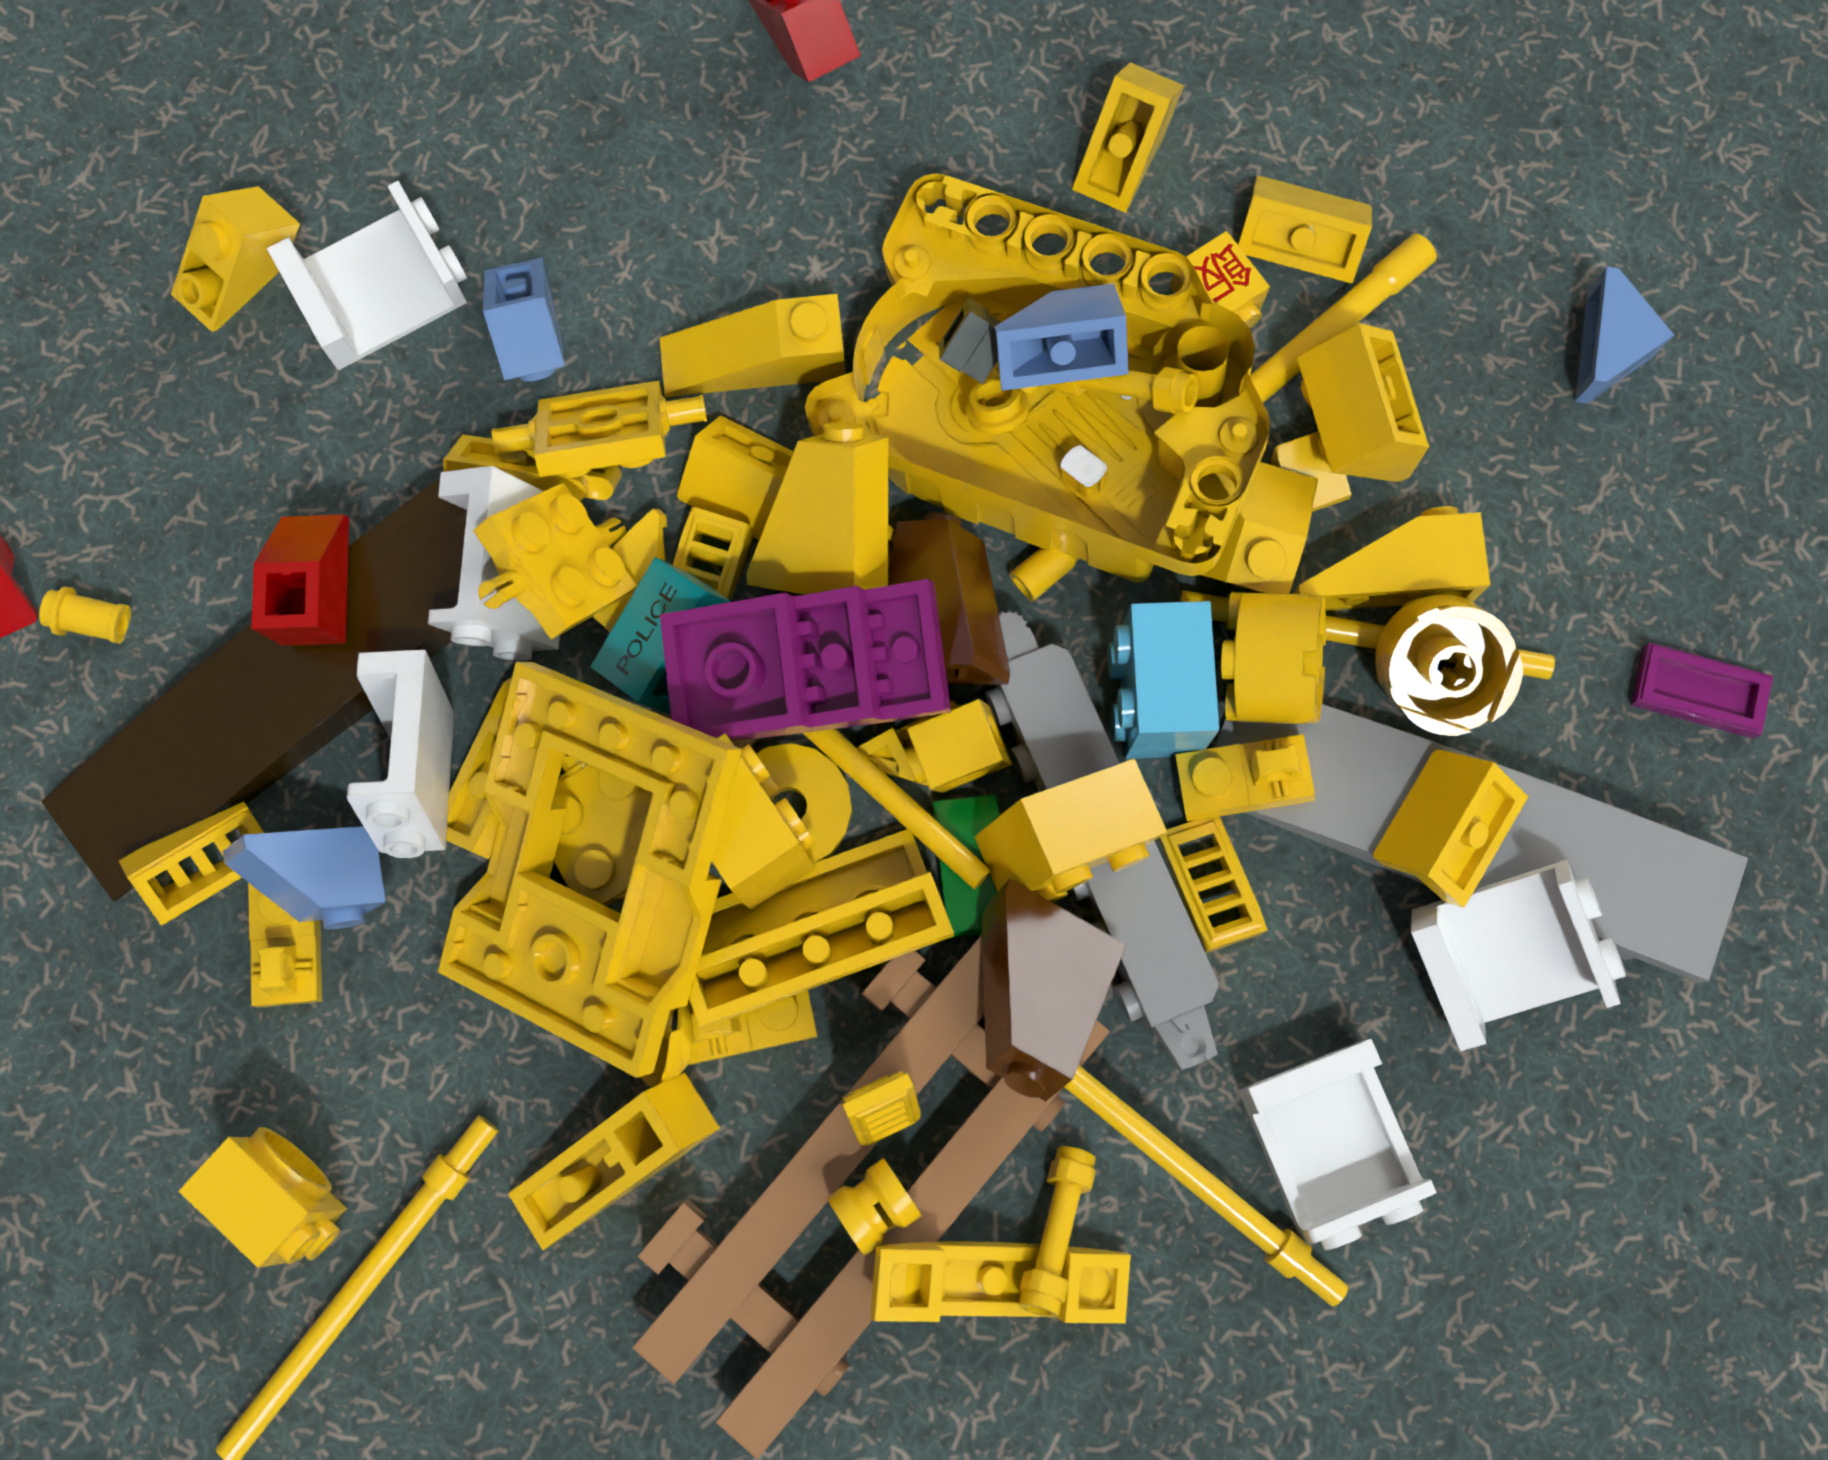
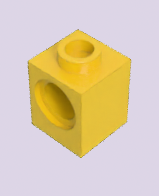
[905,699,1013,793]

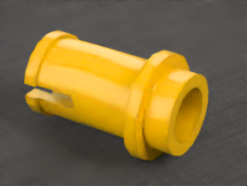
[39,586,131,644]

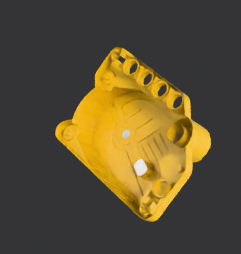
[805,173,1271,583]

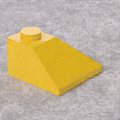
[1180,462,1318,594]

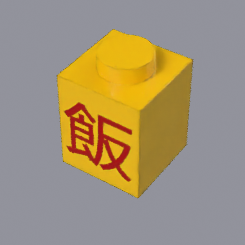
[1170,231,1270,329]

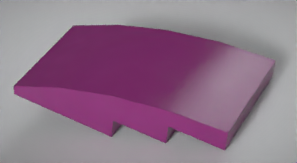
[660,579,951,741]

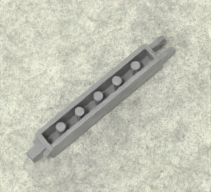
[985,610,1219,1071]

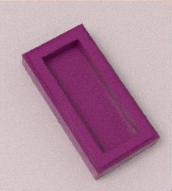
[1631,643,1773,739]

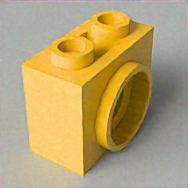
[178,1127,347,1268]

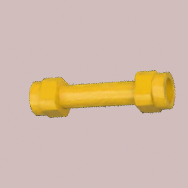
[1048,367,1199,414]
[1018,1146,1096,1318]

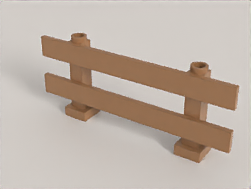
[633,935,1110,1460]

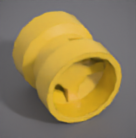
[826,1158,922,1256]

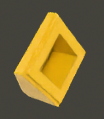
[1270,431,1351,512]

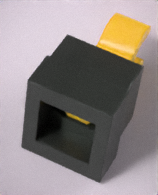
[938,297,1037,394]

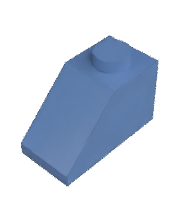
[483,257,565,381]
[995,283,1129,391]
[223,826,386,929]

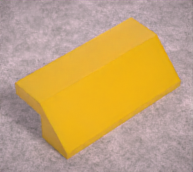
[689,829,954,1029]

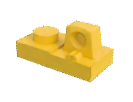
[1175,734,1315,822]
[248,882,322,1008]
[688,990,818,1065]

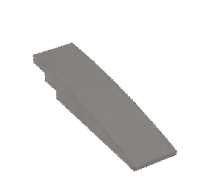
[1214,704,1748,983]

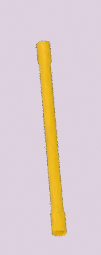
[1009,233,1437,602]

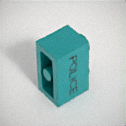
[590,557,732,715]

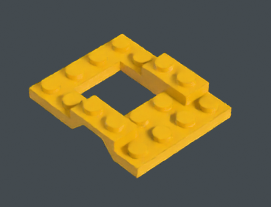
[438,662,742,1078]

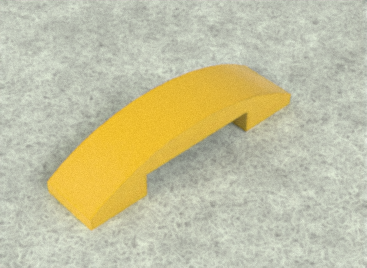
[870,1241,1131,1323]

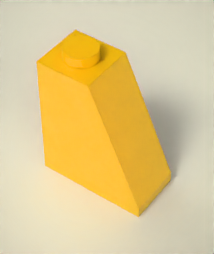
[747,422,888,595]

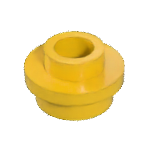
[966,377,1029,435]

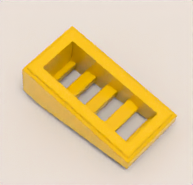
[673,507,754,600]
[119,802,264,926]
[1158,817,1268,953]
[840,1070,921,1146]

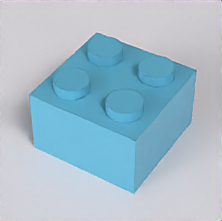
[1107,601,1219,759]

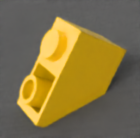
[171,186,300,332]

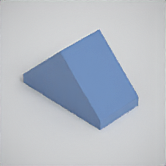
[1575,267,1674,404]

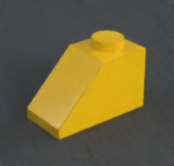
[1072,62,1184,213]

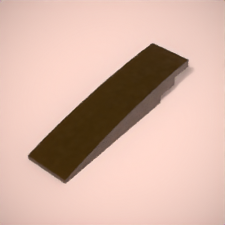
[41,478,467,902]

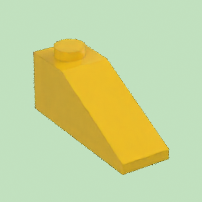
[659,294,845,397]
[1293,506,1491,611]
[508,1072,720,1251]

